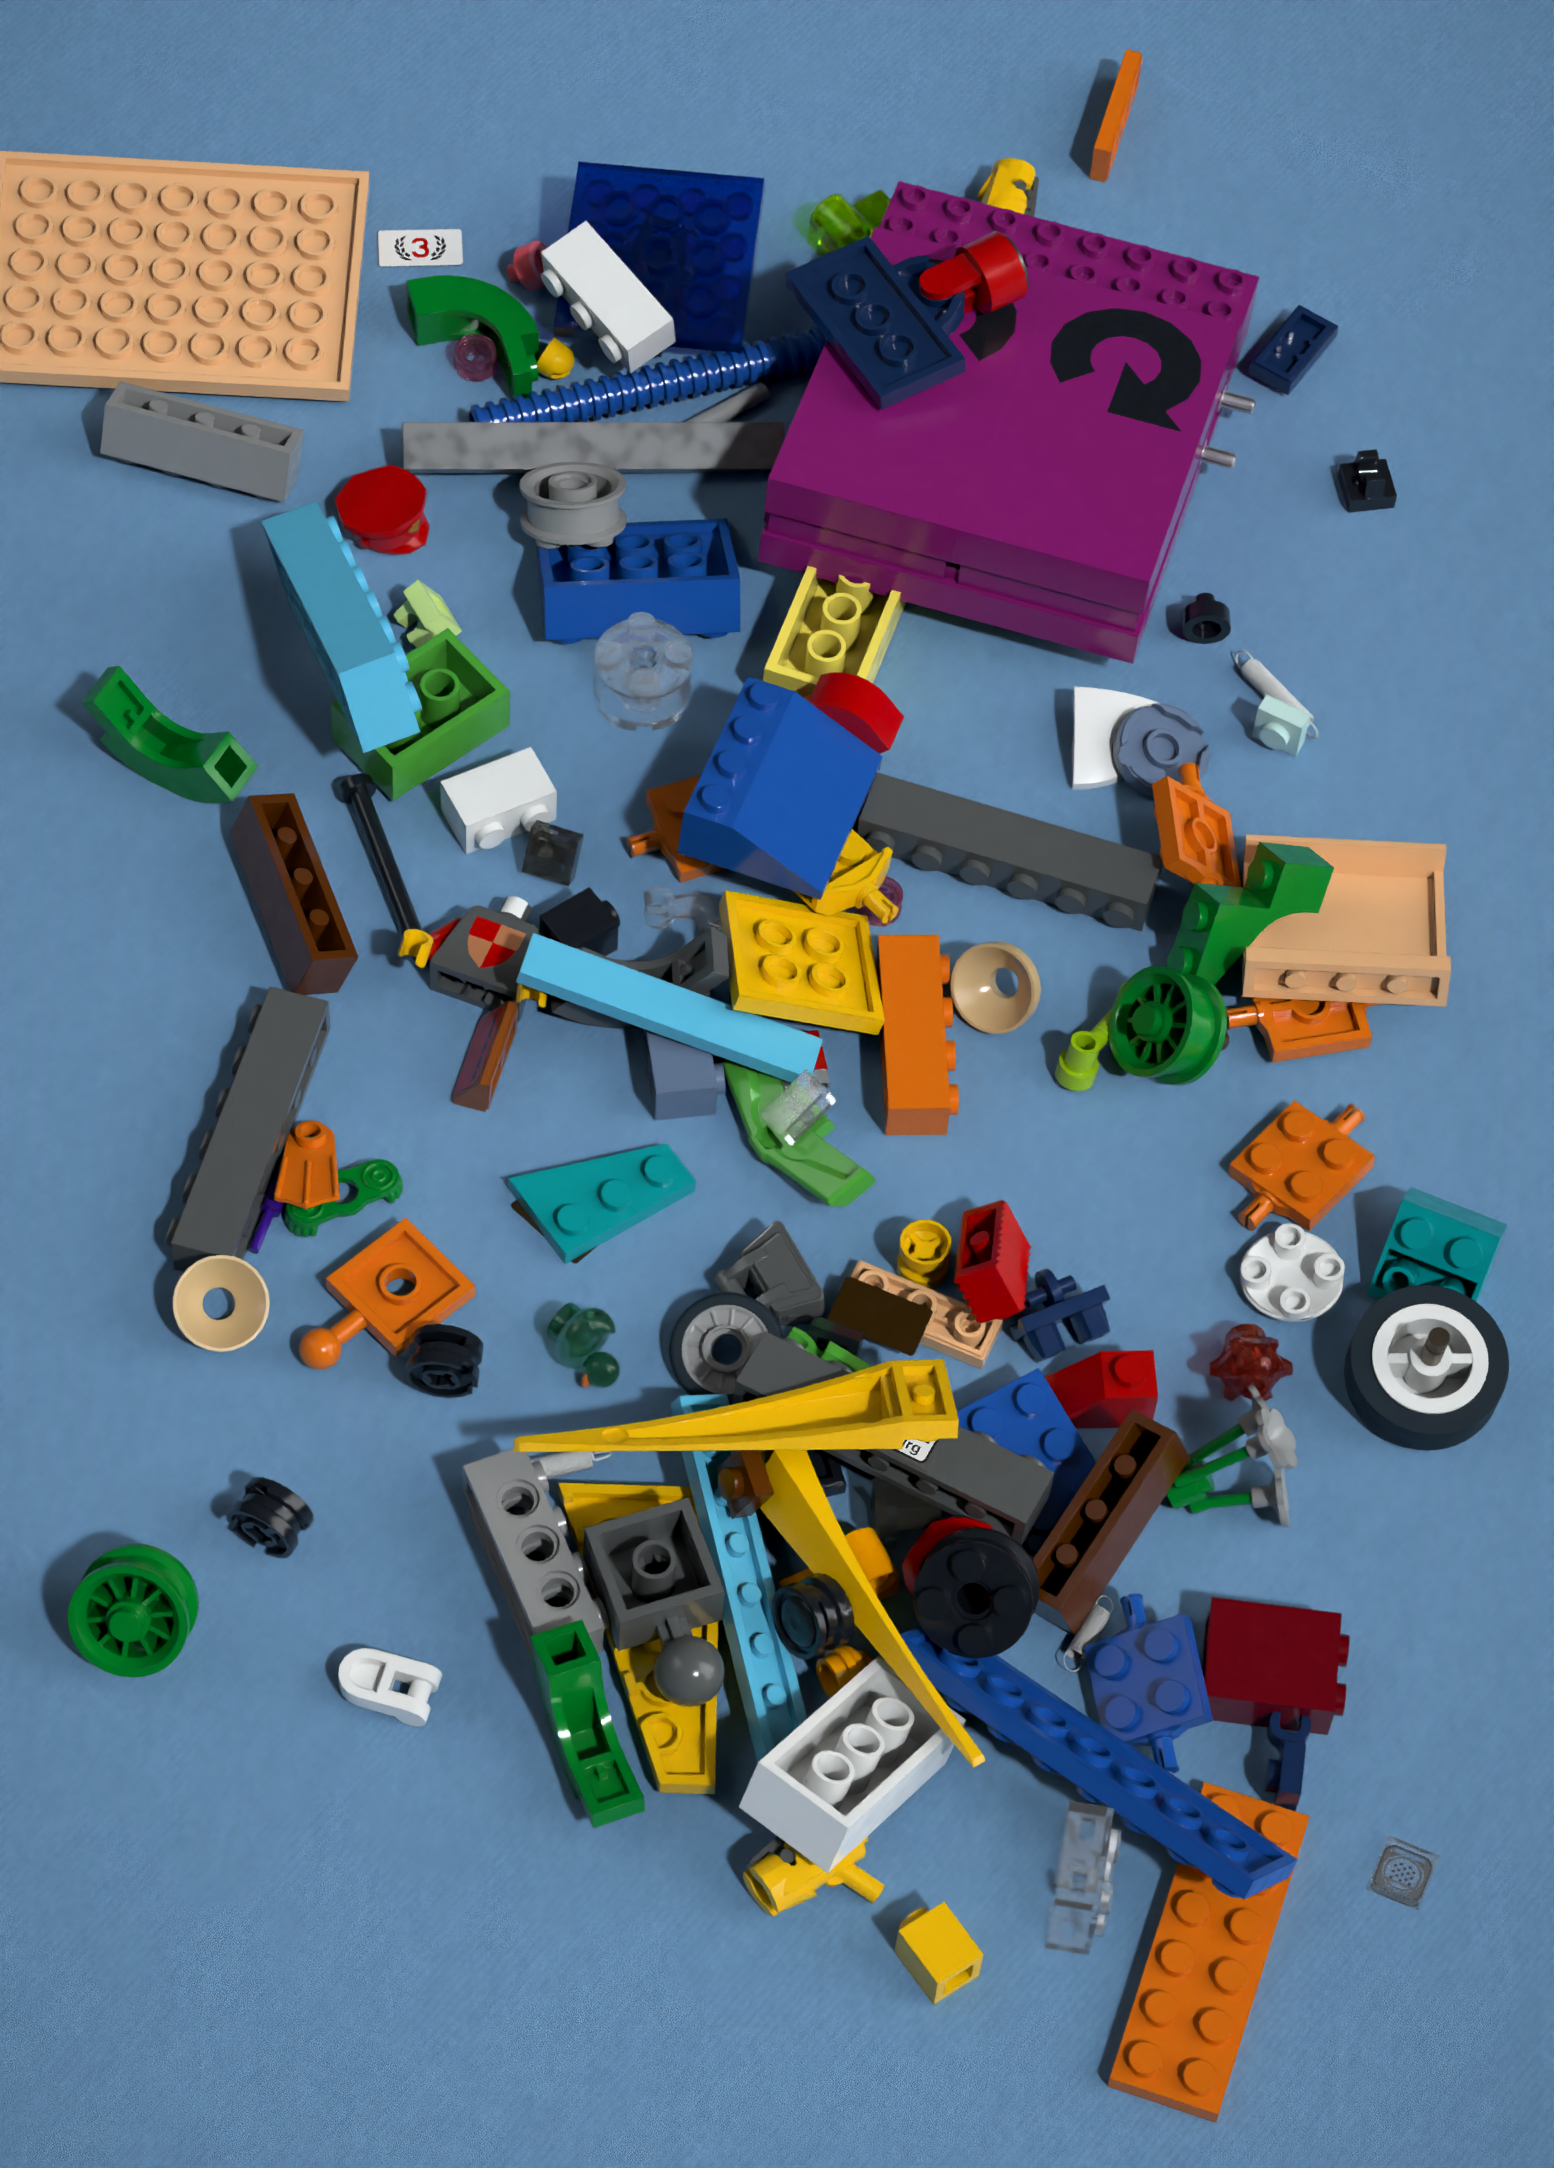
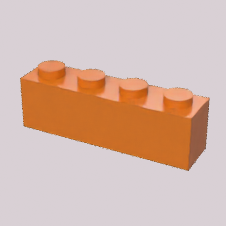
[875,935,959,1135]

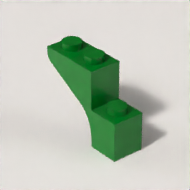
[1166,842,1334,985]

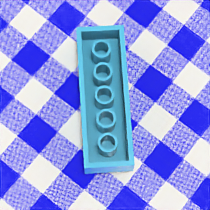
[261,501,422,753]

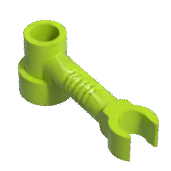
[1055,982,1126,1091]

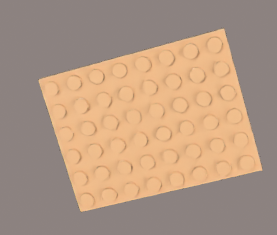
[0,151,370,402]

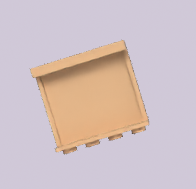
[1242,834,1451,1007]

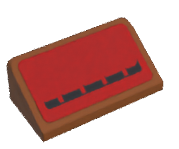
[451,1000,518,1112]

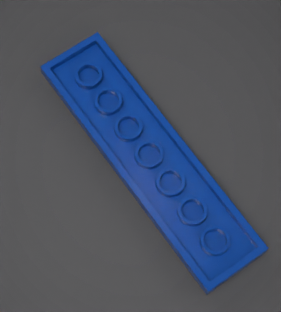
[900,1627,1298,1900]

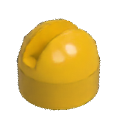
[537,337,575,380]

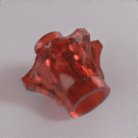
[1209,1324,1293,1401]

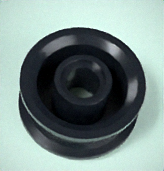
[913,1528,1040,1658]

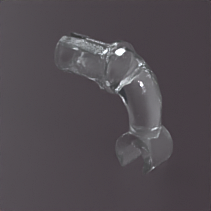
[644,885,722,935]

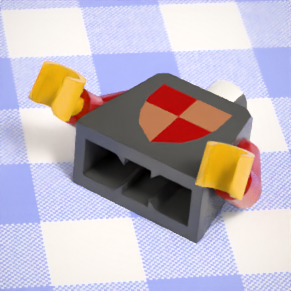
[397,896,547,1021]

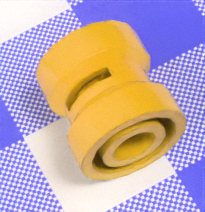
[896,1220,952,1289]

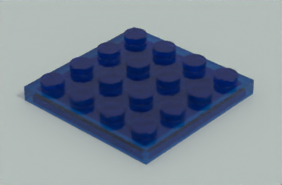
[553,162,765,353]

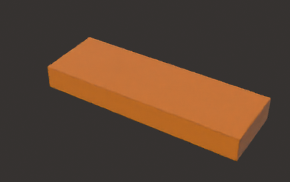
[1089,49,1143,182]

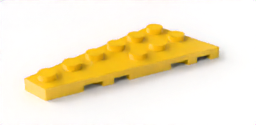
[558,1483,718,1794]

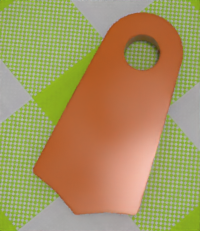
[274,1120,340,1209]

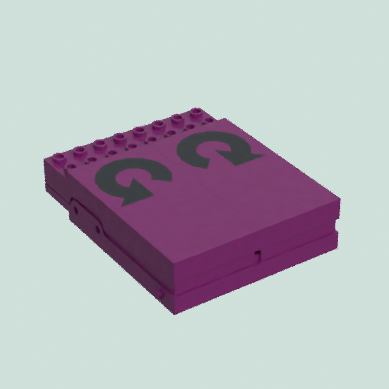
[758,181,1259,664]

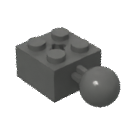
[583,1497,725,1707]

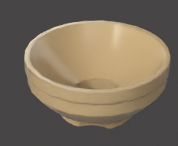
[950,941,1041,1034]
[172,1255,270,1352]

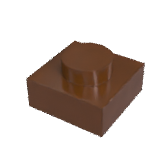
[716,1450,774,1519]

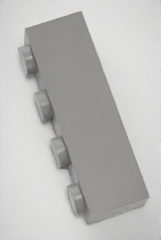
[100,381,304,502]

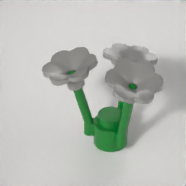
[1167,1383,1297,1527]

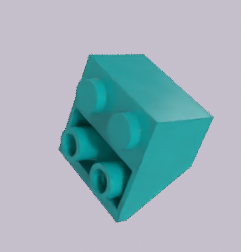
[1366,1187,1508,1302]

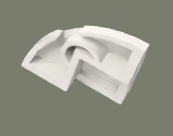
[1071,686,1158,790]

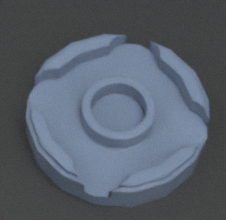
[1112,703,1210,798]

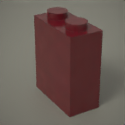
[1202,1597,1350,1735]

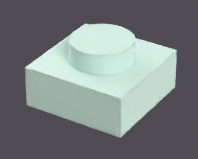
[1252,694,1311,757]

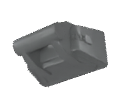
[714,1221,825,1326]

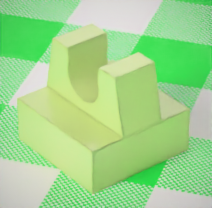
[394,580,462,647]

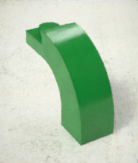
[406,275,539,401]
[81,666,259,803]
[530,1619,645,1828]

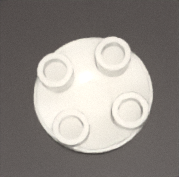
[1240,1223,1345,1322]

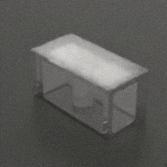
[760,1069,837,1146]

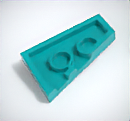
[508,1143,696,1264]

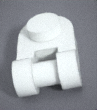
[338,1648,442,1727]

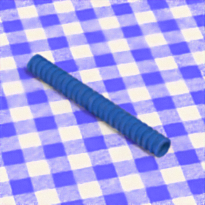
[469,327,826,422]

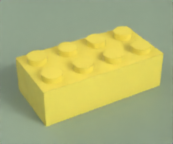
[763,566,906,696]

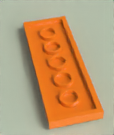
[1107,1782,1310,2123]

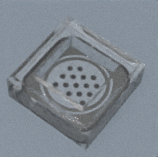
[1367,1835,1440,1911]

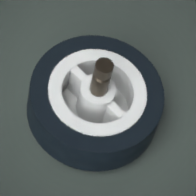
[1344,1285,1509,1451]

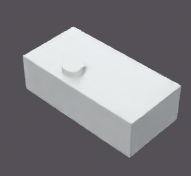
[739,1656,966,1873]

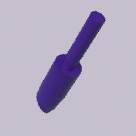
[249,1168,284,1254]

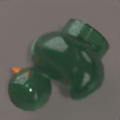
[546,1302,620,1388]

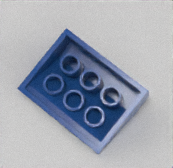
[536,518,741,644]
[677,676,883,900]

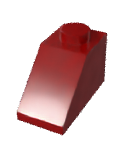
[1045,1350,1158,1429]

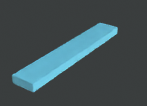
[516,933,823,1088]

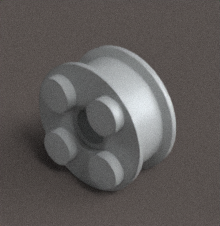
[519,462,627,549]

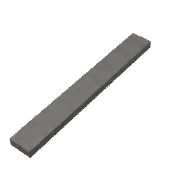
[402,422,785,473]

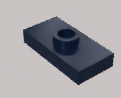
[1248,305,1339,395]

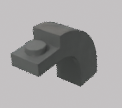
[551,928,730,1028]

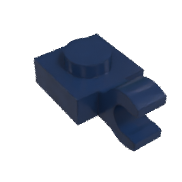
[1264,1712,1311,1811]

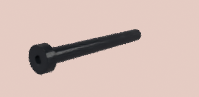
[339,774,431,966]

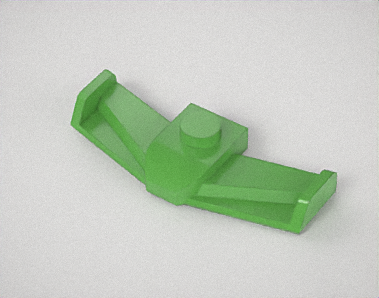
[722,1059,876,1207]

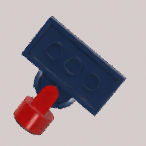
[785,231,1029,410]

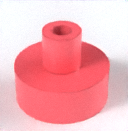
[507,241,547,291]

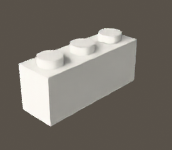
[541,221,676,374]

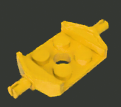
[794,829,899,924]

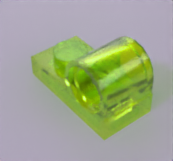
[807,189,891,256]

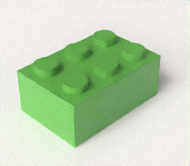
[330,628,510,801]

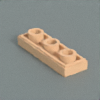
[851,1260,1003,1369]

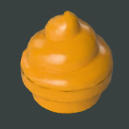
[816,1645,874,1698]

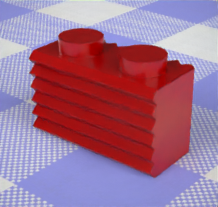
[954,1200,1031,1323]

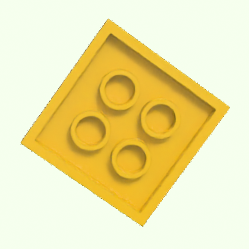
[718,890,885,1035]

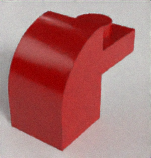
[802,672,904,754]

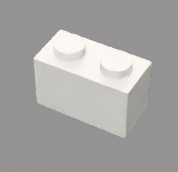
[440,747,557,854]

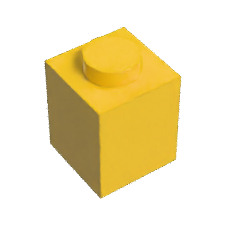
[894,1902,984,2005]

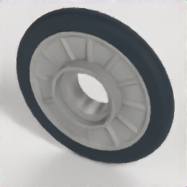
[669,1292,784,1405]

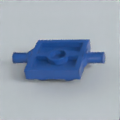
[1084,1593,1213,1773]

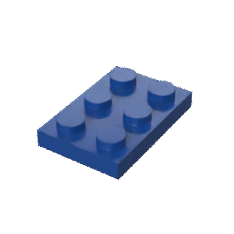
[957,1368,1096,1557]

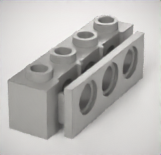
[463,1448,610,1666]

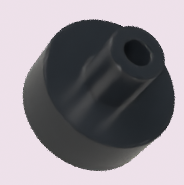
[1182,593,1231,644]

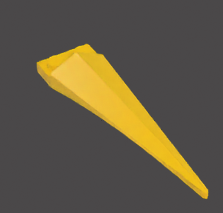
[514,1359,959,1452]
[760,1450,986,1768]

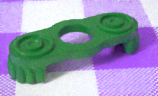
[285,1159,403,1238]

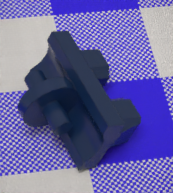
[1008,1269,1111,1363]

